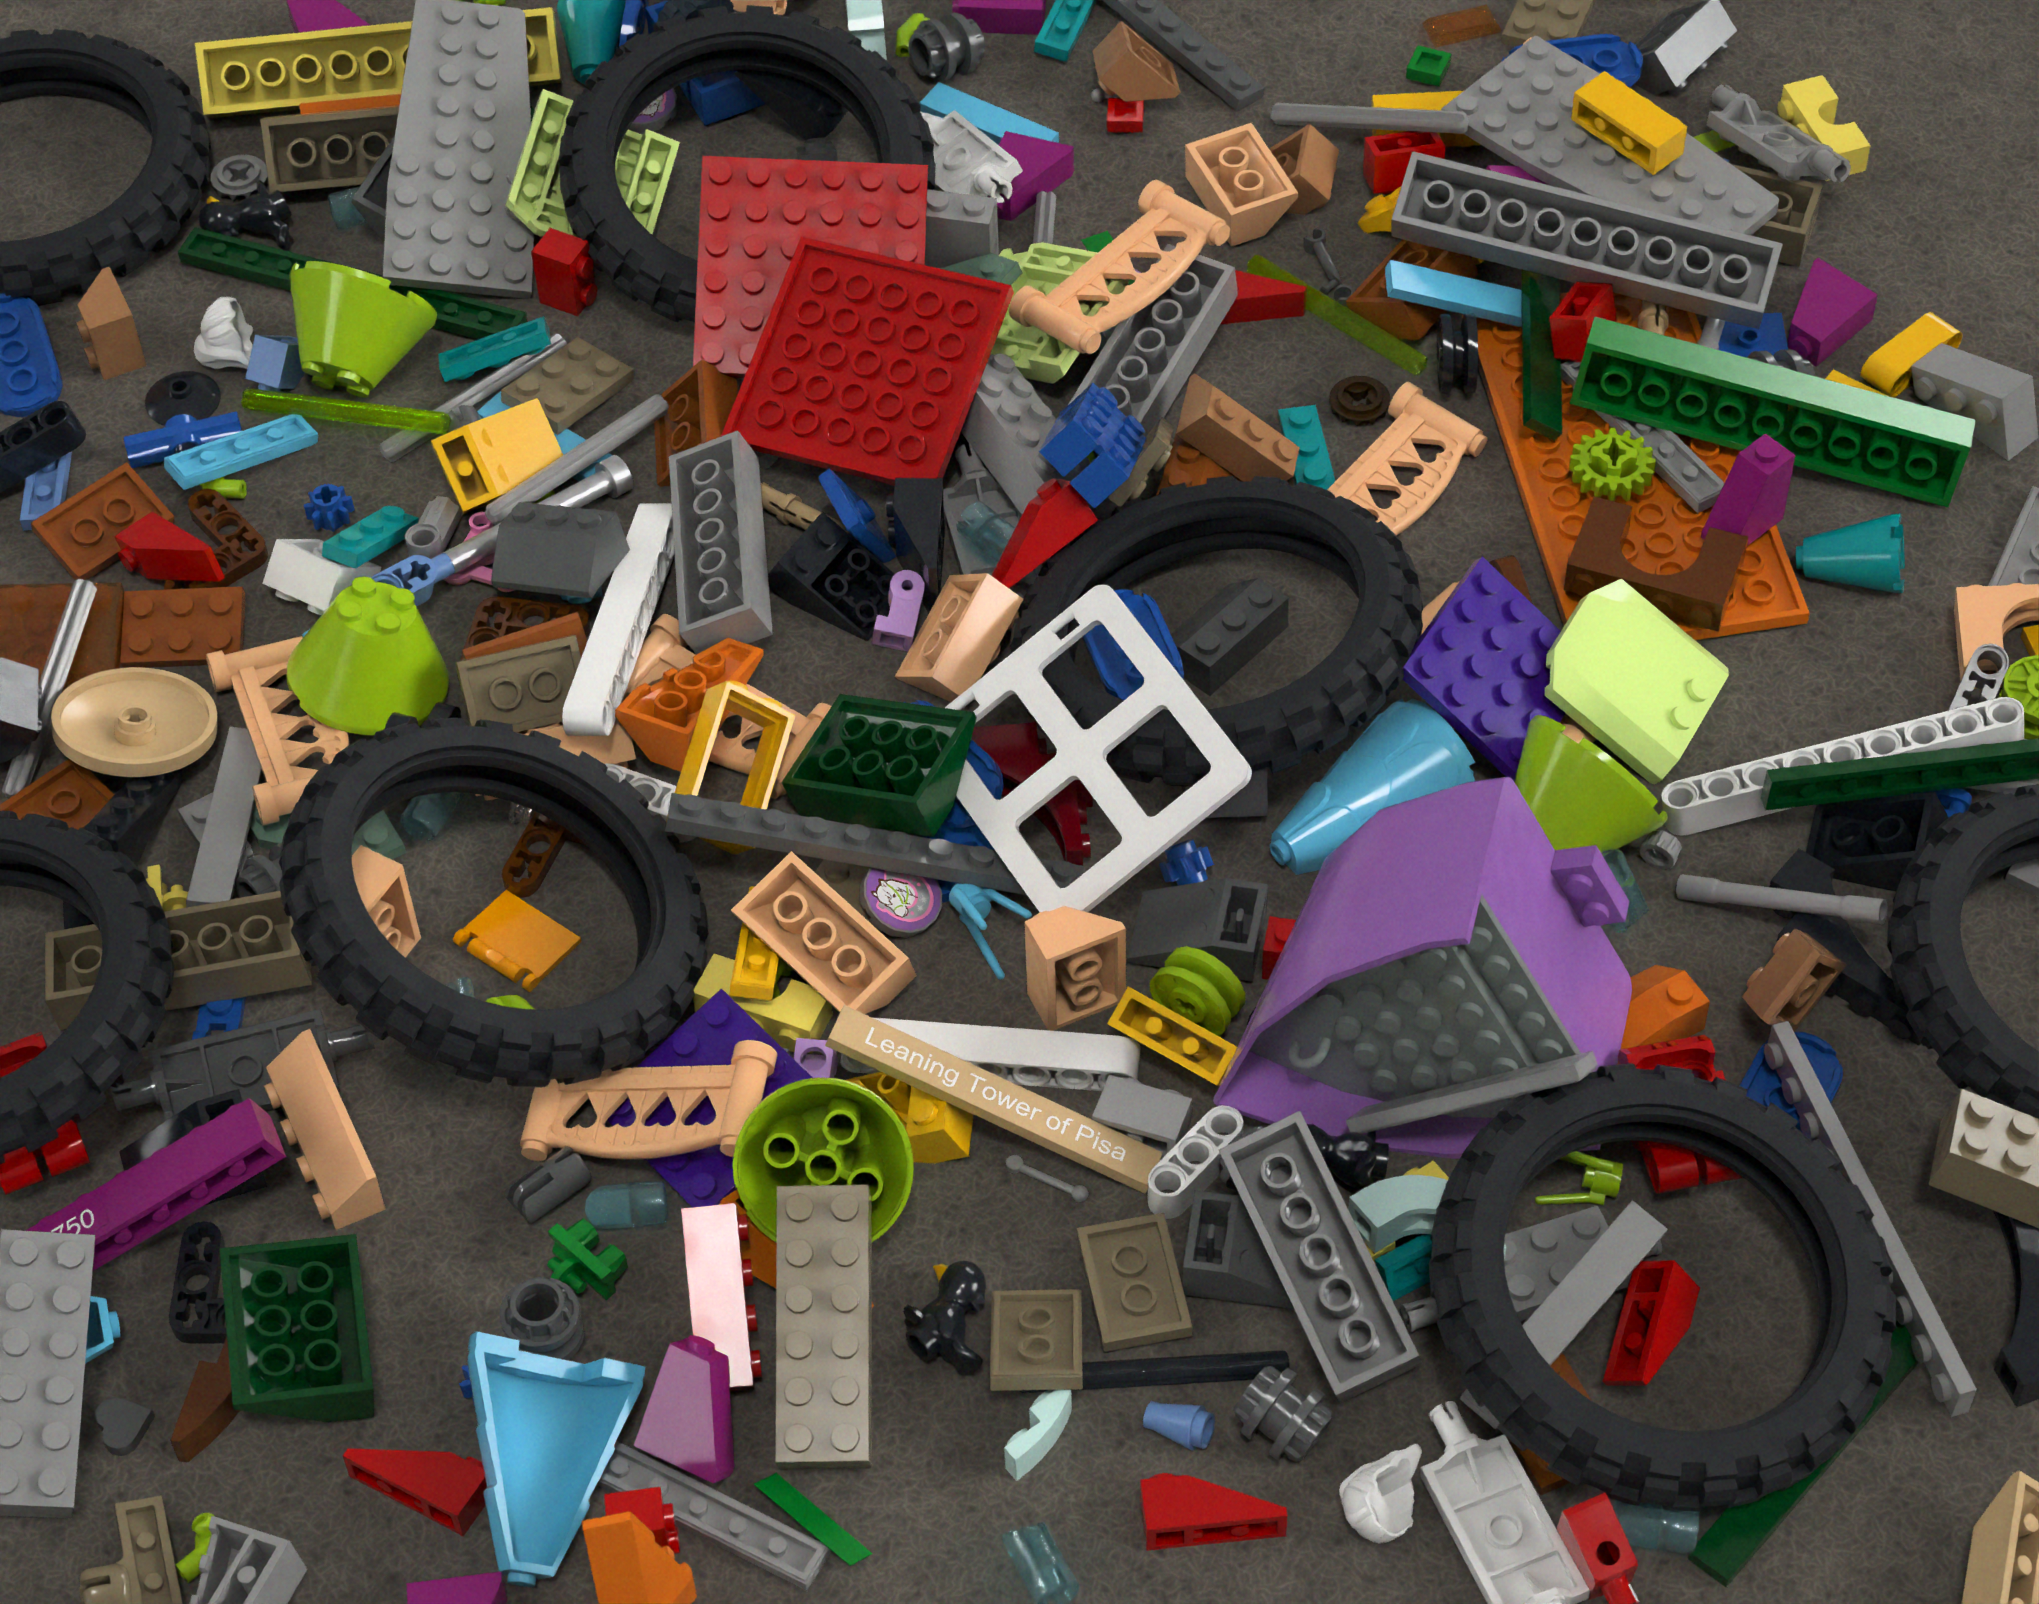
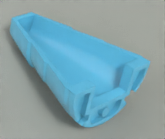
[1270,698,1475,875]
[467,1332,646,1587]

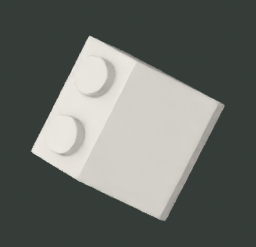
[263,539,381,615]

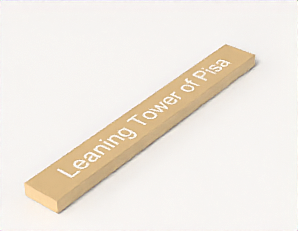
[825,1005,1163,1194]

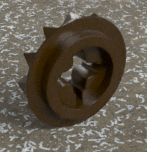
[1329,376,1390,427]

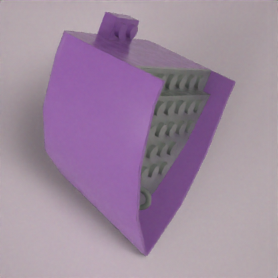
[1213,777,1632,1159]

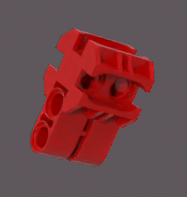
[0,1031,91,1195]
[1618,1035,1743,1194]

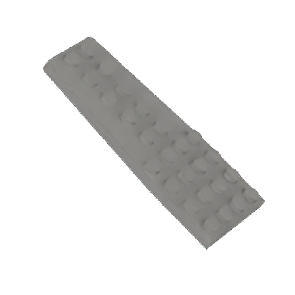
[382,0,534,299]
[1441,35,1779,235]

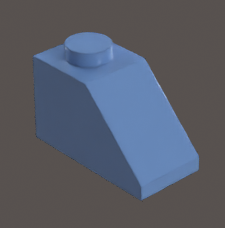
[245,335,305,394]

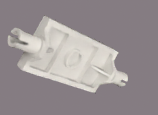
[920,110,1023,203]
[1420,1401,1590,1604]

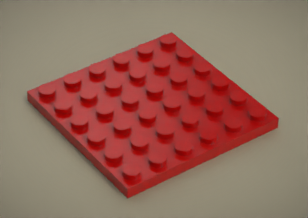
[693,156,928,378]
[721,236,1014,486]

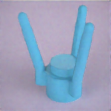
[949,883,1032,980]

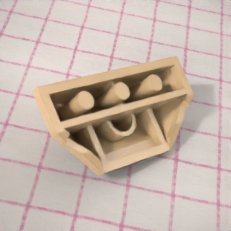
[1962,1471,2039,1604]

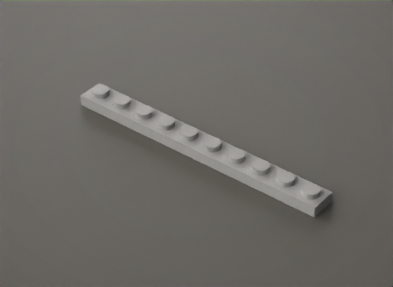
[1764,1021,1977,1417]

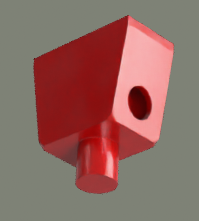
[1556,1493,1640,1604]

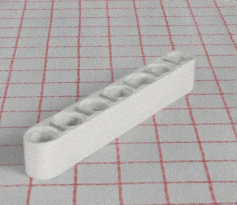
[840,1018,1141,1091]

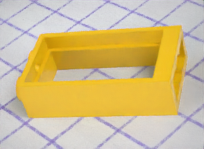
[666,680,795,855]

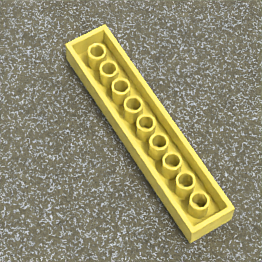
[195,7,562,118]

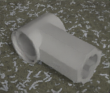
[405,496,462,559]

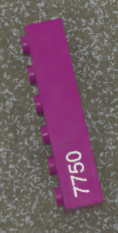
[26,1098,286,1271]

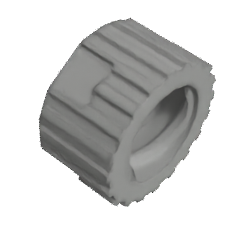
[1639,830,1682,870]

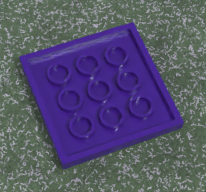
[1403,556,1566,781]
[607,989,813,1208]

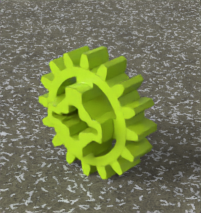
[1569,427,1656,501]

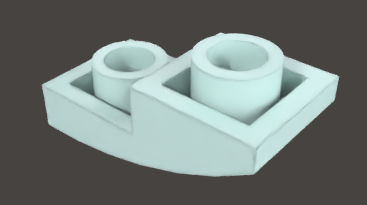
[1004,1390,1072,1481]

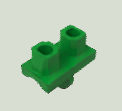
[547,1218,628,1301]

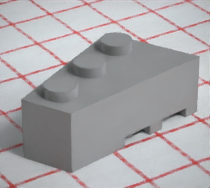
[1911,343,2038,461]
[190,1516,307,1604]

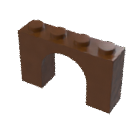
[1564,496,1748,632]

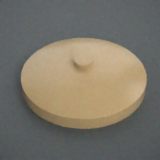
[51,667,217,777]

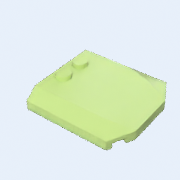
[505,89,680,237]
[990,242,1129,384]
[1545,579,1729,785]

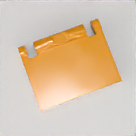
[453,890,582,992]

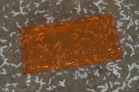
[1423,4,1501,48]

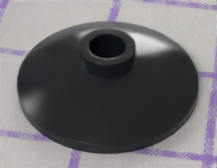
[145,371,221,426]

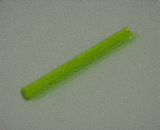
[1247,254,1428,376]
[241,388,451,434]

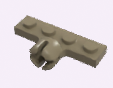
[79,1495,182,1604]

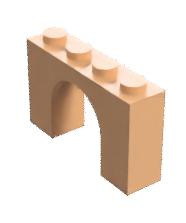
[1954,583,2039,689]

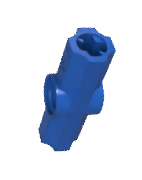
[123,411,242,468]

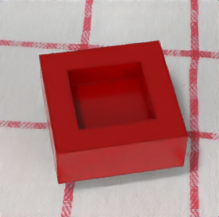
[1107,98,1144,133]

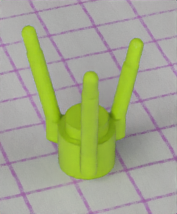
[1535,1151,1623,1206]

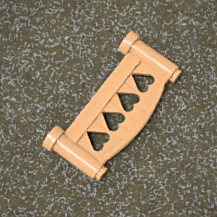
[1009,180,1230,354]
[1327,382,1488,536]
[622,614,832,799]
[206,636,349,826]
[520,1040,777,1161]

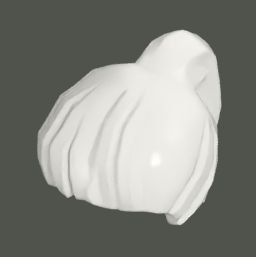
[194,297,253,369]
[1339,1444,1422,1543]

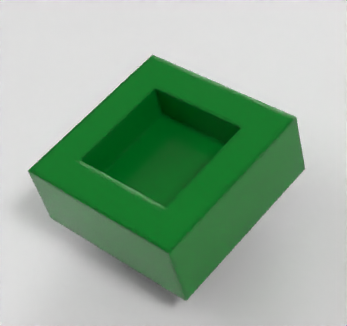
[1406,45,1452,87]

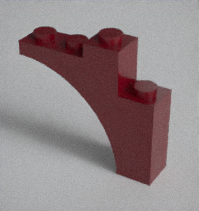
[971,722,1093,866]

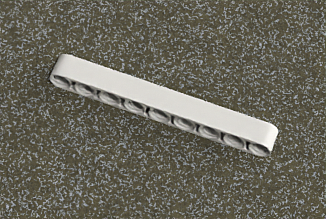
[562,503,675,736]
[1661,697,2024,836]

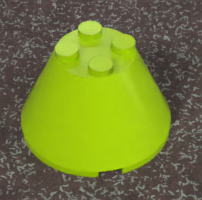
[289,261,437,398]
[287,576,449,735]
[1514,715,1668,856]
[733,1077,914,1243]

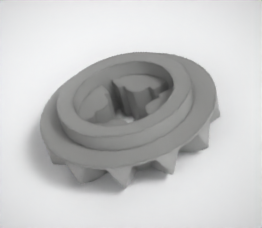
[210,155,269,201]

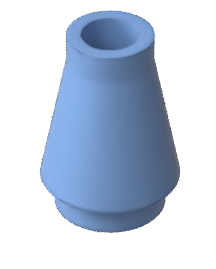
[1143,1401,1215,1451]

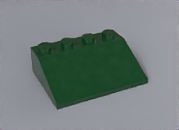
[781,694,977,837]
[219,1234,374,1422]

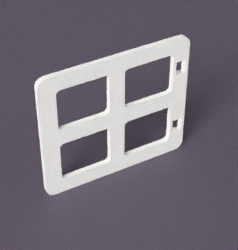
[945,585,1252,912]

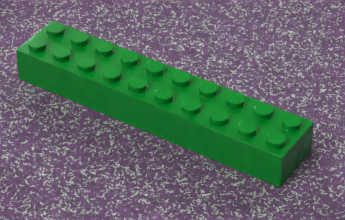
[1570,317,1975,507]

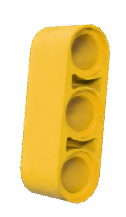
[1860,312,1963,398]

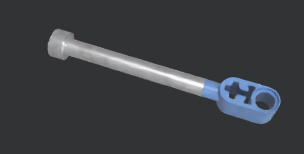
[372,455,633,607]

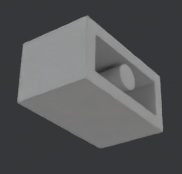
[1092,1075,1192,1159]

